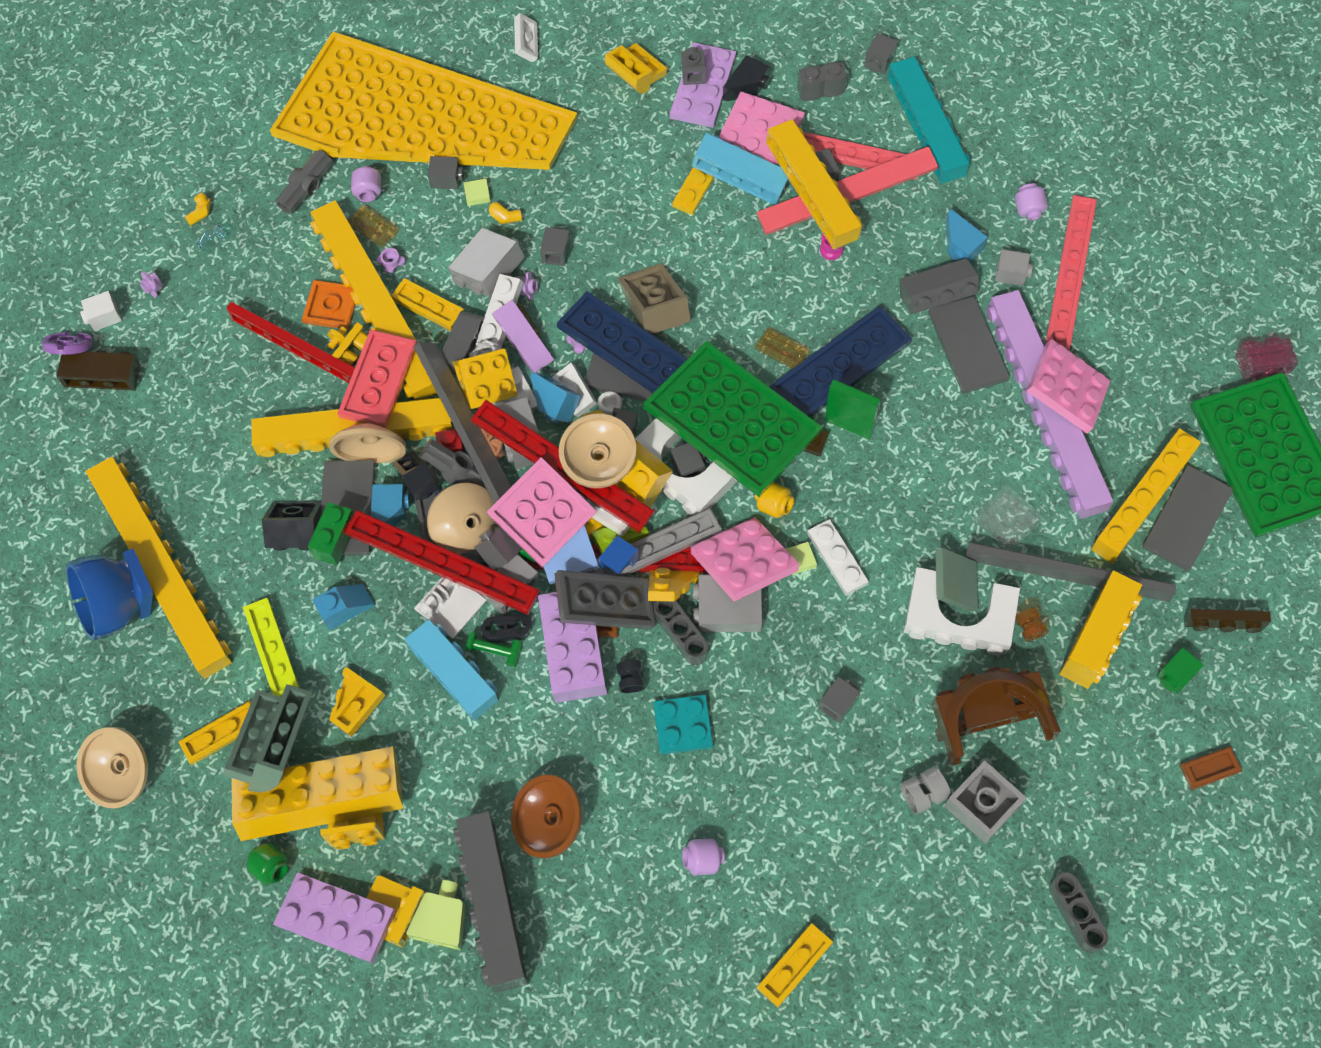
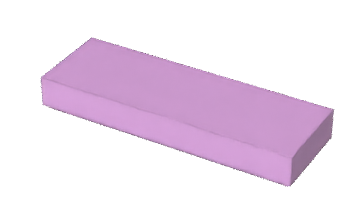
[492,300,554,373]

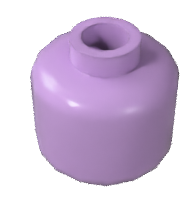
[351,166,382,202]
[1014,183,1048,221]
[682,838,725,876]

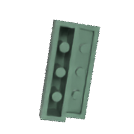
[223,684,312,792]

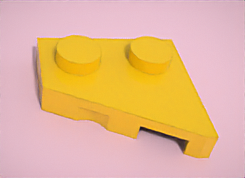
[648,568,700,601]
[329,667,385,737]

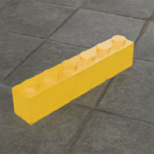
[766,119,862,250]
[1091,428,1201,564]

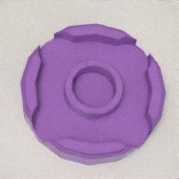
[42,332,93,355]

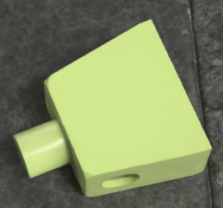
[406,880,466,950]

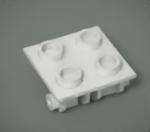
[414,577,487,639]

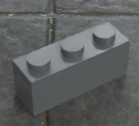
[900,258,979,314]

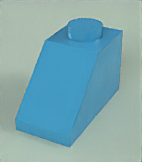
[945,209,988,263]
[531,372,581,423]
[371,484,410,526]
[312,584,375,630]

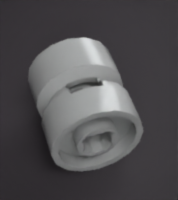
[900,766,951,815]

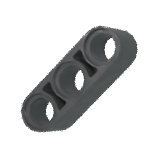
[441,310,485,377]
[654,601,708,665]
[1049,872,1109,954]

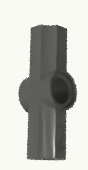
[275,150,333,214]
[419,439,486,489]

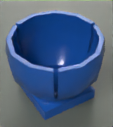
[66,549,153,640]

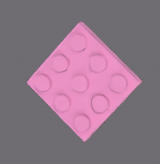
[719,92,805,165]
[1027,339,1110,433]
[486,458,597,567]
[691,517,799,602]

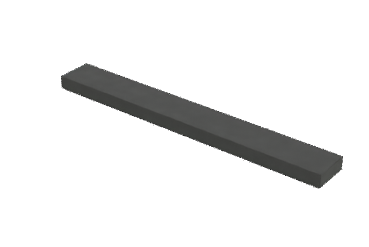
[414,342,511,504]
[964,542,1176,602]

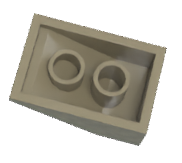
[618,263,691,335]

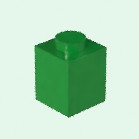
[1156,648,1204,694]

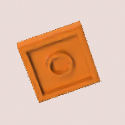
[301,280,355,330]

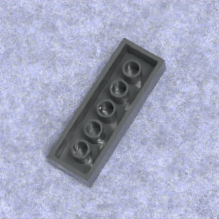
[453,811,529,993]

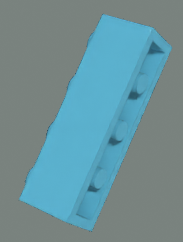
[691,133,788,205]
[405,619,498,721]

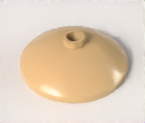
[559,414,637,488]
[329,423,406,463]
[427,483,495,555]
[77,727,148,808]

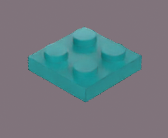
[653,695,713,755]

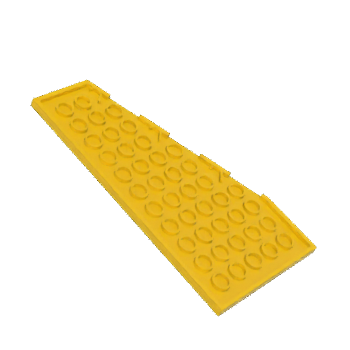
[270,32,578,170]

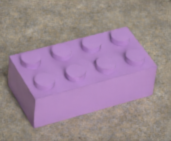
[538,592,608,703]

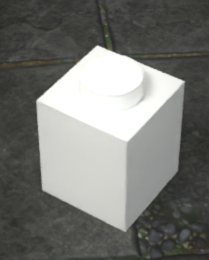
[80,291,122,331]

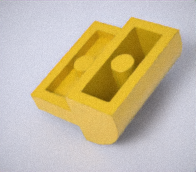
[605,43,667,94]

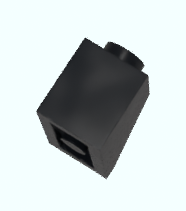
[723,55,771,102]
[392,451,438,501]

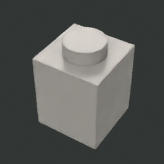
[995,249,1033,286]

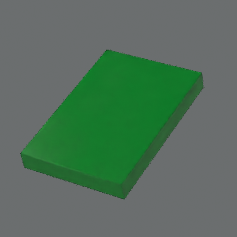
[824,380,880,440]

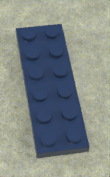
[557,291,687,393]
[769,306,912,417]

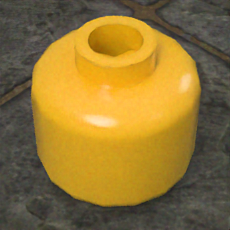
[755,482,794,518]

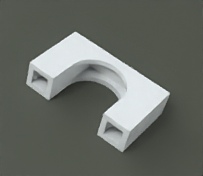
[635,419,737,516]
[903,567,1020,656]

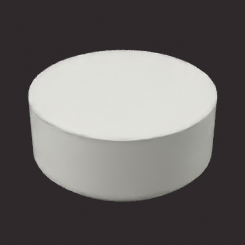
[598,391,622,416]

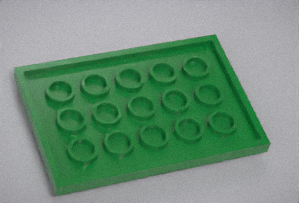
[643,341,823,498]
[1190,372,1321,538]

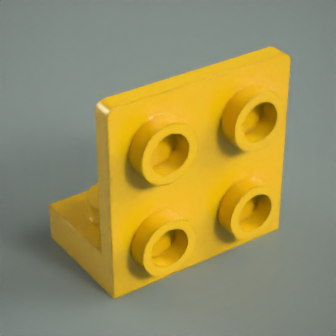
[453,349,518,409]
[320,813,385,850]
[367,875,425,948]

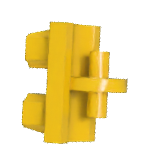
[327,322,367,366]

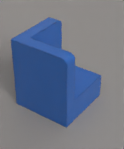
[598,535,639,574]

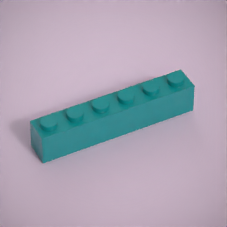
[887,56,970,184]

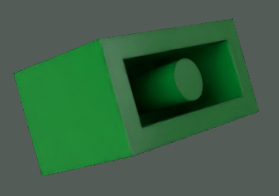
[308,502,354,566]

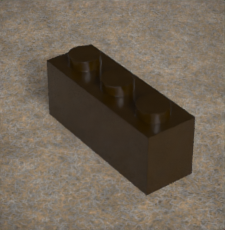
[56,350,141,391]

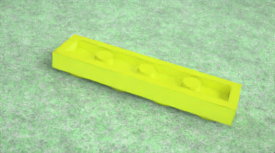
[243,598,300,697]

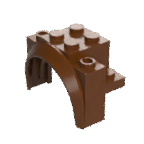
[932,667,1061,766]

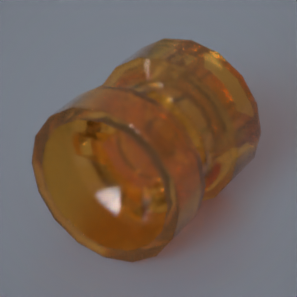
[1015,607,1049,642]

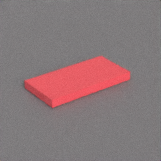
[337,329,417,428]

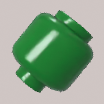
[247,843,288,885]

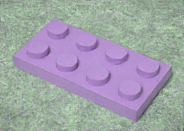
[670,42,736,128]
[273,872,397,964]

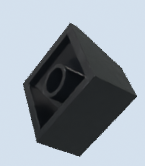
[262,501,321,551]

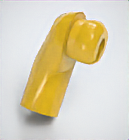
[184,193,211,226]
[489,202,522,224]

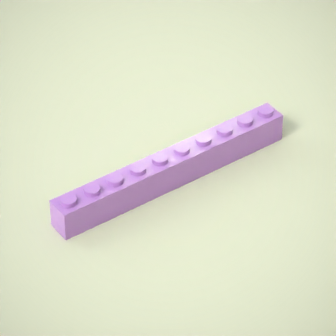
[986,290,1113,519]

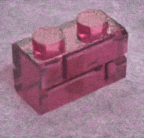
[1235,337,1298,380]

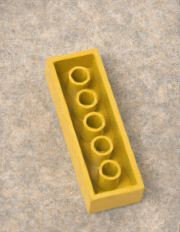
[232,746,403,841]

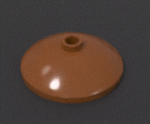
[511,775,582,858]

